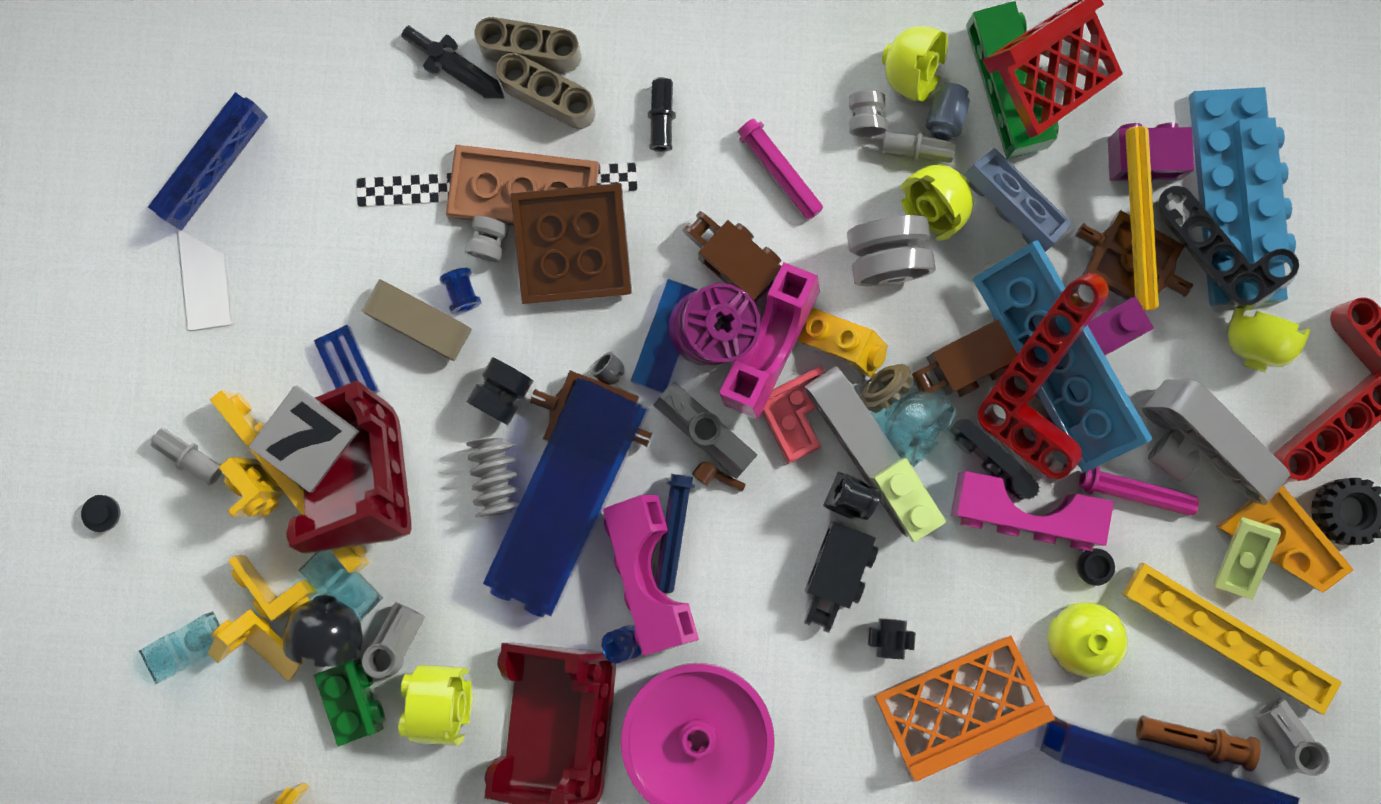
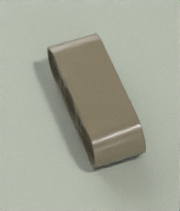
[474,17,581,73]
[496,53,595,129]
[361,279,472,361]

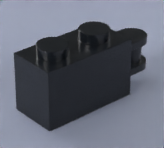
[804,521,879,633]

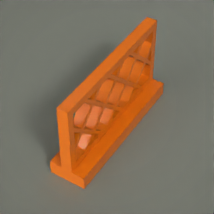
[874,635,1055,782]

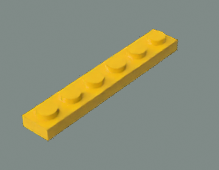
[209,390,370,573]
[1121,563,1342,715]

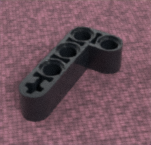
[1159,186,1299,311]

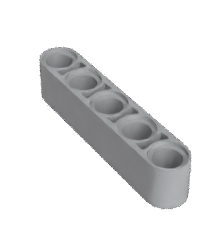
[804,366,908,537]

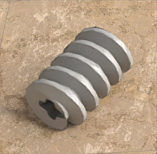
[466,438,522,517]

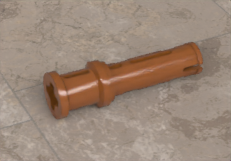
[1136,715,1260,772]

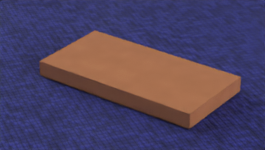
[446,144,600,226]

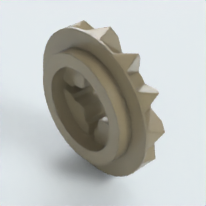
[860,364,914,413]

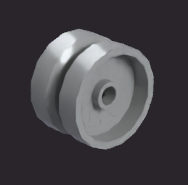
[847,215,936,286]

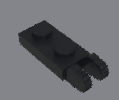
[949,418,1040,500]

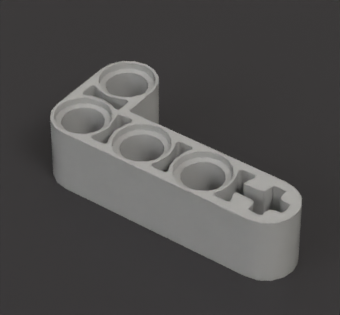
[1142,379,1290,505]

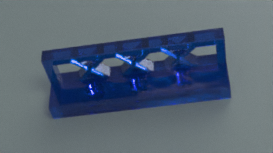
[148,92,268,231]

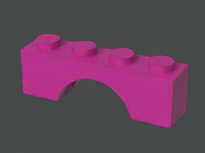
[719,262,820,420]
[950,471,1114,552]
[603,495,699,656]

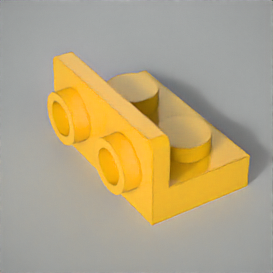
[218,457,284,518]

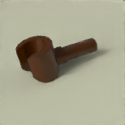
[692,462,746,492]

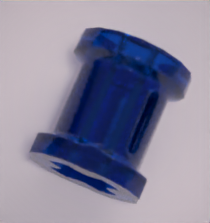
[439,267,482,314]
[601,625,642,664]

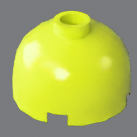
[882,26,948,102]
[900,164,974,240]
[1228,308,1310,372]
[1047,601,1128,678]

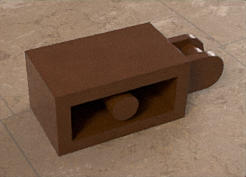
[683,211,781,303]
[912,319,1017,399]

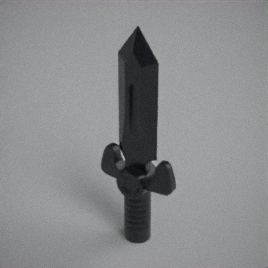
[401,25,505,99]

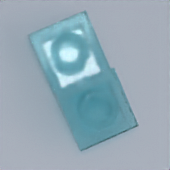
[299,550,383,622]
[139,611,220,684]

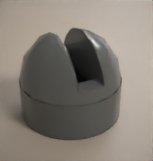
[592,352,624,385]

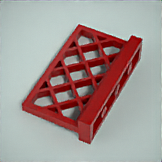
[983,0,1123,138]

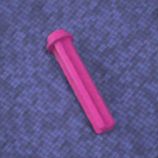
[738,118,823,220]
[1079,466,1199,516]

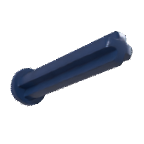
[655,474,696,593]

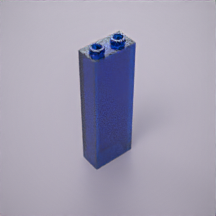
[483,377,650,617]
[1040,715,1300,804]

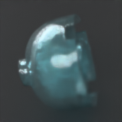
[884,391,956,466]

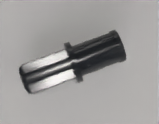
[647,77,676,152]

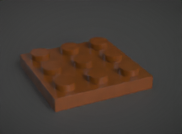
[511,183,632,304]

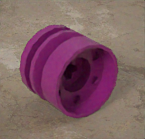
[669,283,760,365]

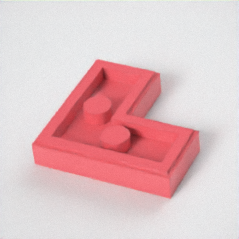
[762,366,825,464]

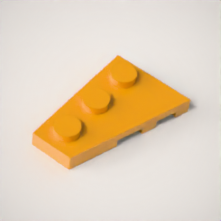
[1216,485,1354,593]

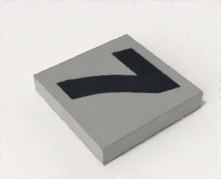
[248,386,359,493]

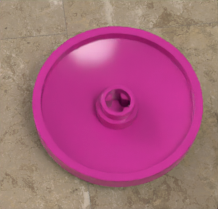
[621,662,775,804]

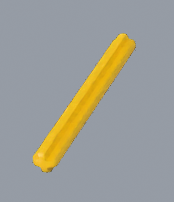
[1125,126,1159,311]

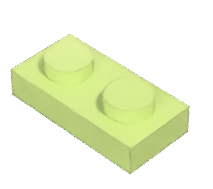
[872,457,946,542]
[1214,517,1281,600]

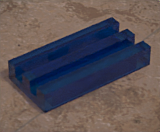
[314,325,380,393]

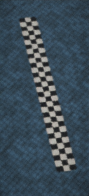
[357,163,637,206]

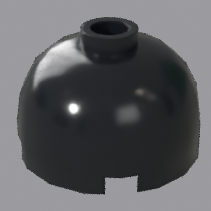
[283,595,362,667]

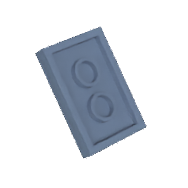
[964,148,1072,252]

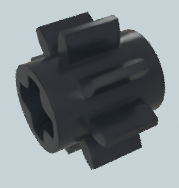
[868,618,916,659]

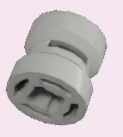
[849,91,886,137]
[464,216,510,262]

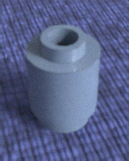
[926,83,970,140]

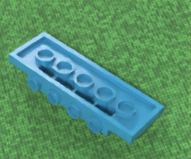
[1189,87,1296,306]
[972,240,1153,473]

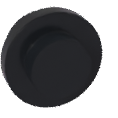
[81,495,121,532]
[1076,548,1115,586]

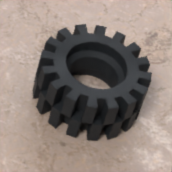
[1311,477,1381,545]

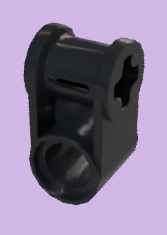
[823,472,881,520]

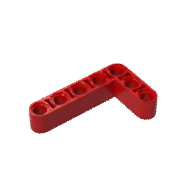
[978,273,1108,479]
[1273,297,1381,482]

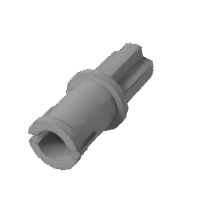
[882,130,956,163]
[151,428,222,485]

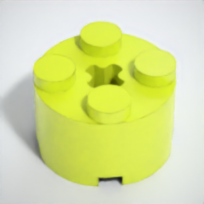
[398,665,472,746]

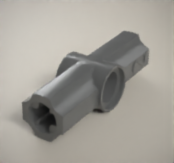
[653,381,758,479]

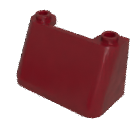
[286,380,412,554]
[484,642,616,804]

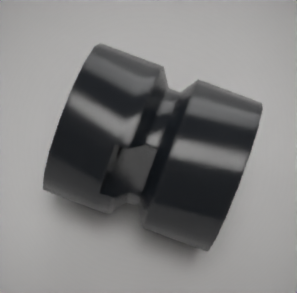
[466,357,534,425]

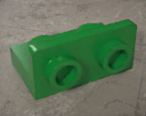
[314,658,385,746]

